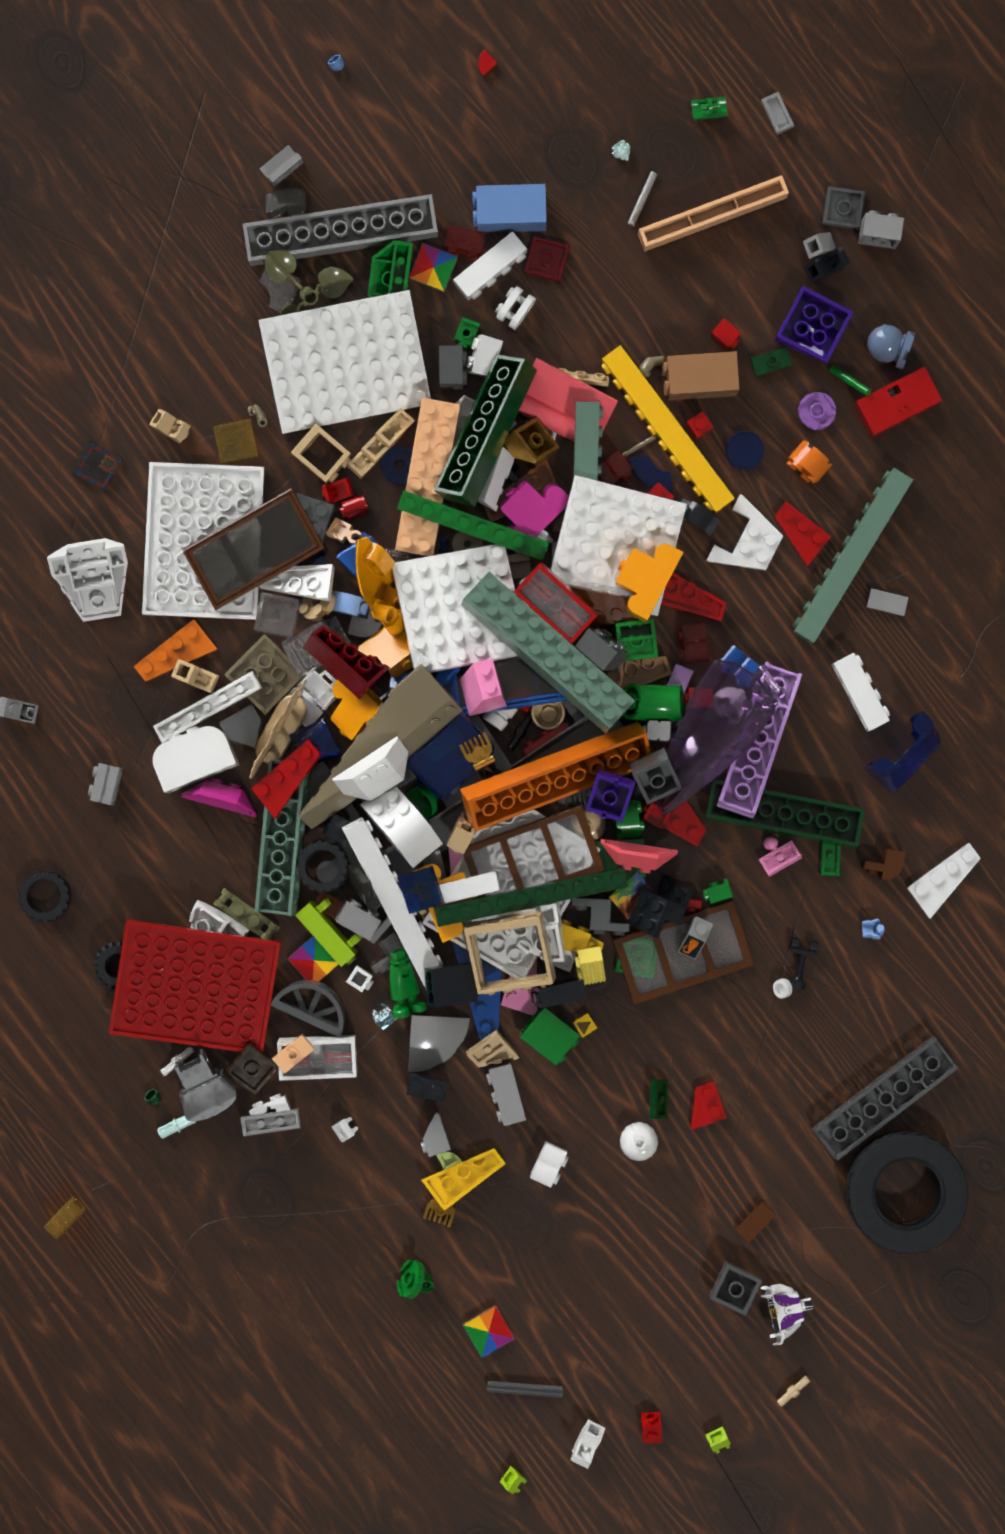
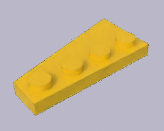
[421,1148,506,1211]

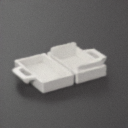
[288,668,337,729]

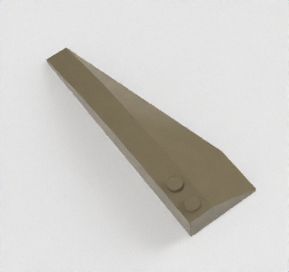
[299,664,463,829]

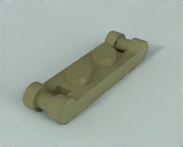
[213,888,280,940]

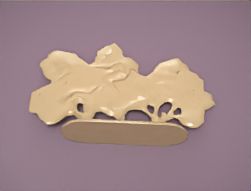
[249,680,307,780]

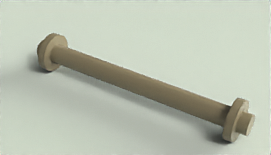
[617,434,658,461]

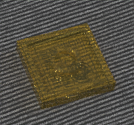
[213,419,259,465]

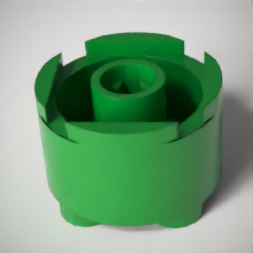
[613,799,644,840]

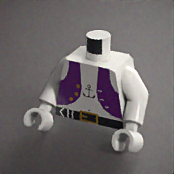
[760,1284,813,1345]

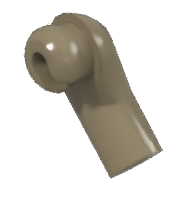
[639,356,664,377]
[248,404,267,427]

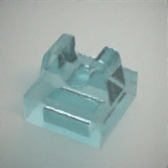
[372,1003,397,1030]

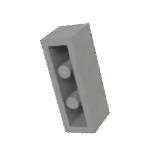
[486,1063,526,1126]

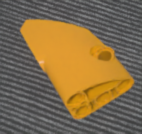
[356,537,405,636]

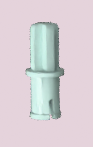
[157,1115,196,1138]

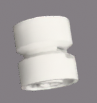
[482,700,518,732]

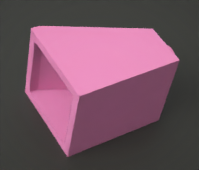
[460,658,507,716]

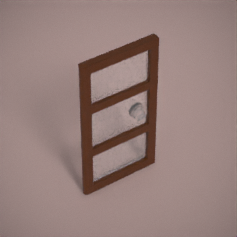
[463,804,605,897]
[612,899,754,1004]

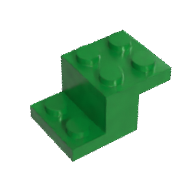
[614,615,658,662]

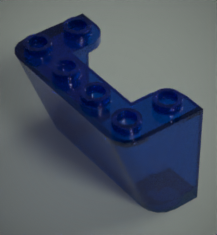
[406,712,494,799]

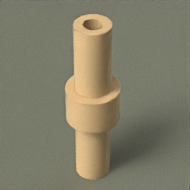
[777,1375,811,1407]

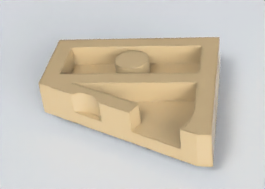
[466,1029,519,1068]

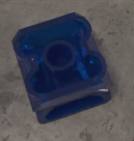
[289,718,341,764]

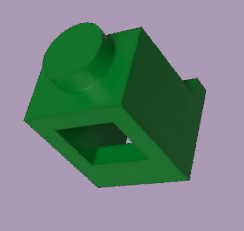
[454,317,480,349]
[702,878,733,904]

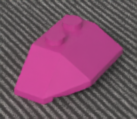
[181,778,258,818]

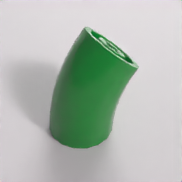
[623,683,685,721]

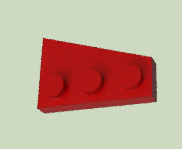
[774,501,831,567]

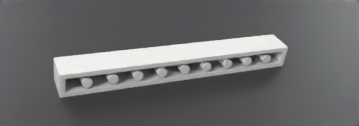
[341,817,443,989]

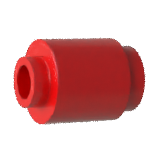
[339,496,369,520]

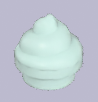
[611,140,630,161]

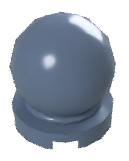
[867,324,915,369]

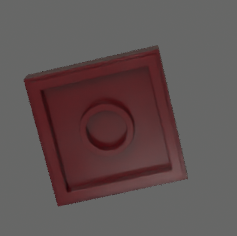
[524,236,570,283]

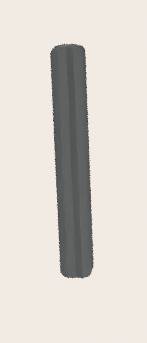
[487,1381,563,1398]

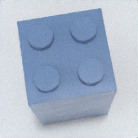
[473,184,546,233]

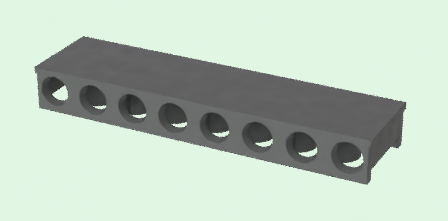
[811,1036,958,1161]

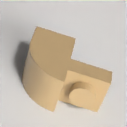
[149,409,191,443]
[171,659,219,693]

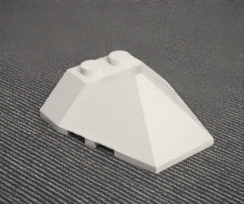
[47,538,128,622]

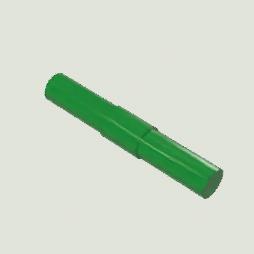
[829,366,871,396]

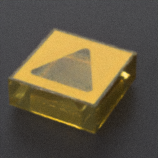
[572,1012,598,1039]

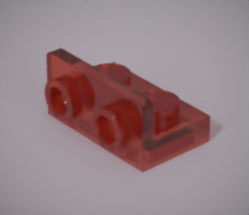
[444,226,486,258]

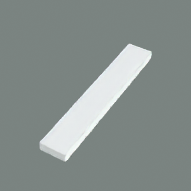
[153,671,262,743]

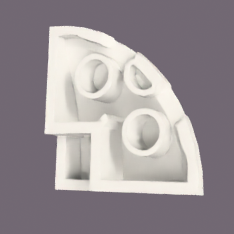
[189,900,250,936]
[498,902,565,962]

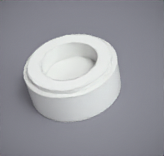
[773,978,792,999]

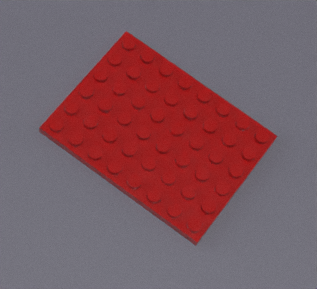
[109,919,281,1052]

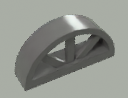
[270,980,346,1038]

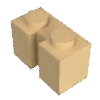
[446,811,475,854]

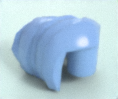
[862,918,885,939]

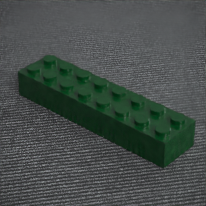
[434,354,537,507]
[704,779,865,849]

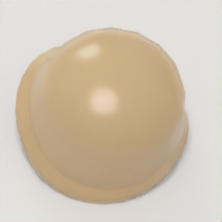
[531,702,565,730]

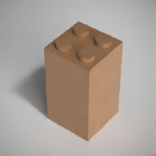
[662,351,739,401]

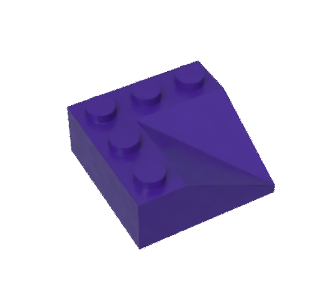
[774,286,853,363]

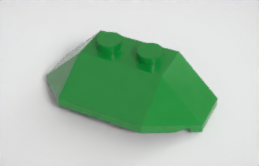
[367,240,413,298]

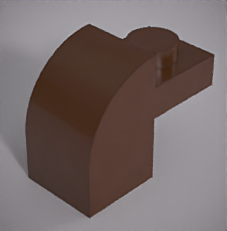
[862,849,906,880]

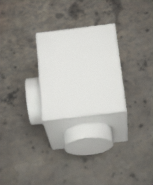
[346,965,374,992]

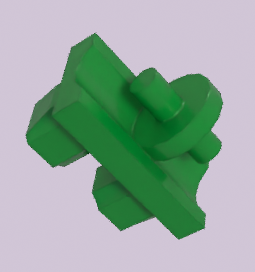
[691,97,728,121]

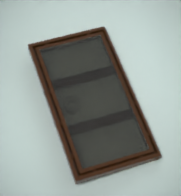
[183,488,325,610]

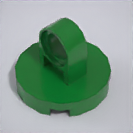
[397,1260,434,1299]

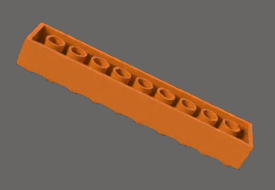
[460,722,651,832]

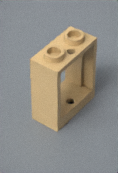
[291,424,352,484]

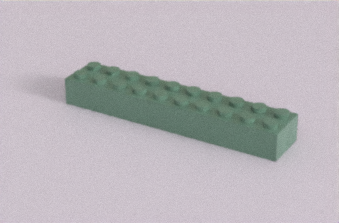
[461,572,635,734]

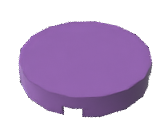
[798,392,836,430]

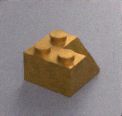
[504,417,560,465]

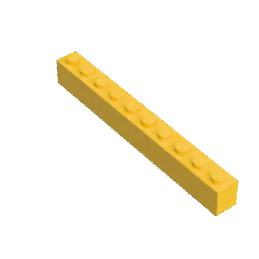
[601,345,735,514]

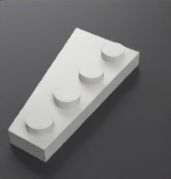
[259,564,335,602]
[907,843,981,919]

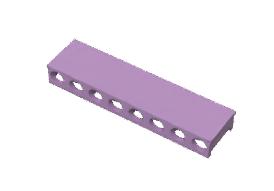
[717,662,802,819]

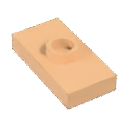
[272,1034,315,1074]

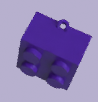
[585,769,636,822]

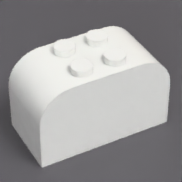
[153,726,240,793]
[360,785,443,868]

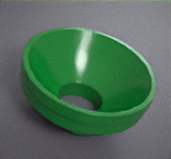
[407,786,437,820]

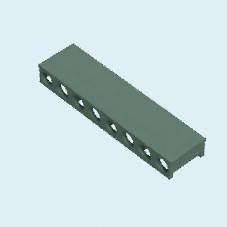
[255,759,311,916]

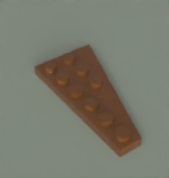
[525,575,639,627]

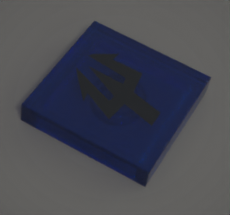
[397,866,445,914]

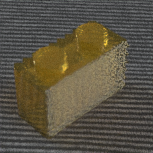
[44,1196,86,1239]

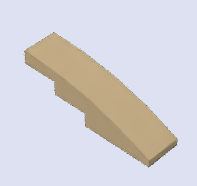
[347,408,415,479]

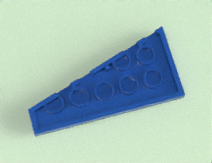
[452,941,501,1040]

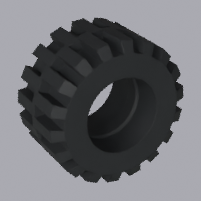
[93,941,123,989]

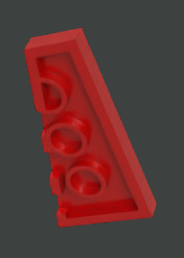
[661,572,726,622]
[251,739,322,818]

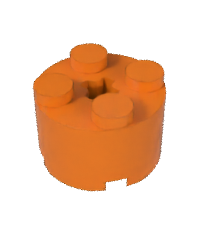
[786,440,832,484]

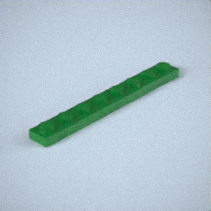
[397,490,549,560]

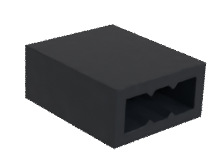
[424,962,479,1008]
[529,977,587,1008]
[406,1072,449,1102]

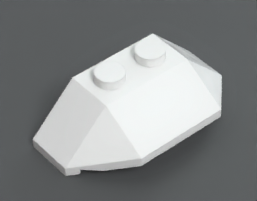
[333,736,408,801]

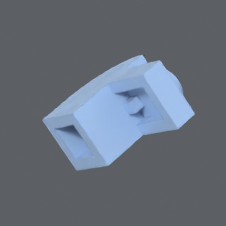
[332,591,370,619]

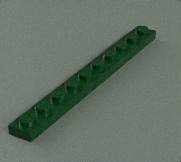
[434,867,628,927]

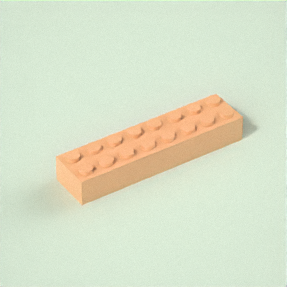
[395,398,461,556]

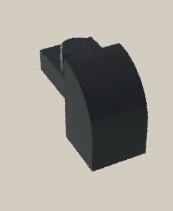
[804,246,850,284]
[681,498,720,537]

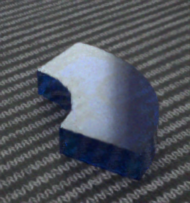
[630,455,673,492]

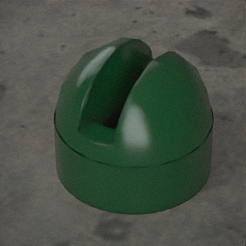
[144,1089,162,1106]

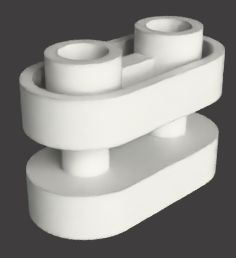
[495,286,536,330]

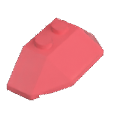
[600,839,678,873]

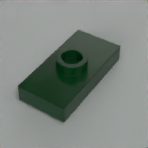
[750,347,793,377]
[649,1079,668,1119]

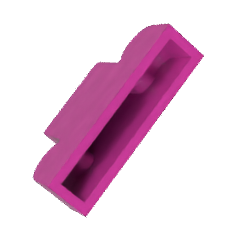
[499,480,569,554]

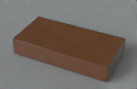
[735,1201,776,1243]

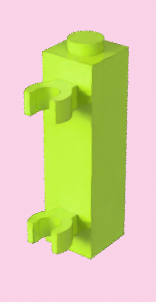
[295,897,363,967]

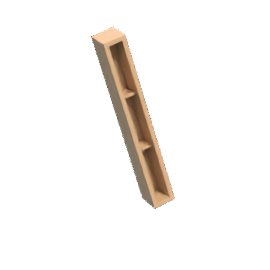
[638,175,789,252]

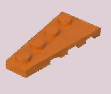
[134,619,218,682]

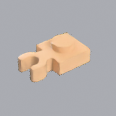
[326,518,363,545]

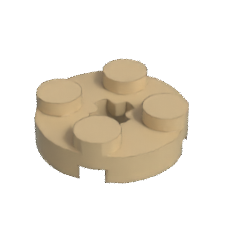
[299,590,336,622]

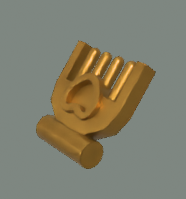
[459,732,495,771]
[423,1199,455,1228]

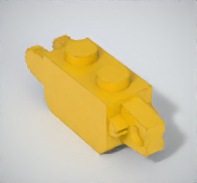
[561,919,604,954]

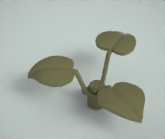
[265,250,353,315]

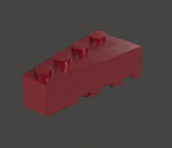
[303,625,390,699]

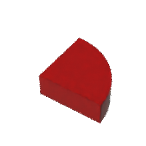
[478,49,497,77]

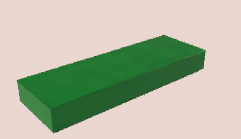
[820,843,841,876]

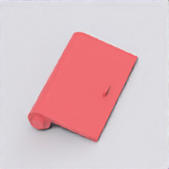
[518,358,618,442]

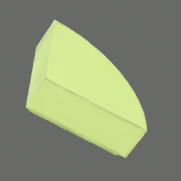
[436,1151,462,1170]

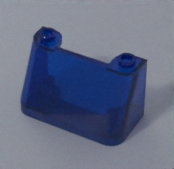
[864,711,941,791]

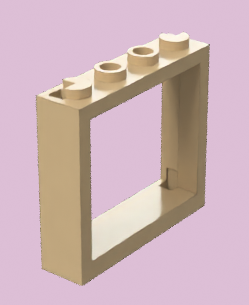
[464,912,556,995]

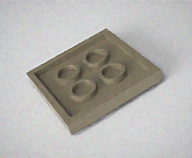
[224,634,306,715]

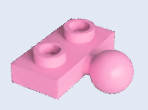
[759,835,802,877]

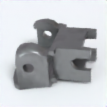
[174,1048,236,1121]

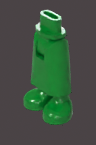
[390,948,427,1019]

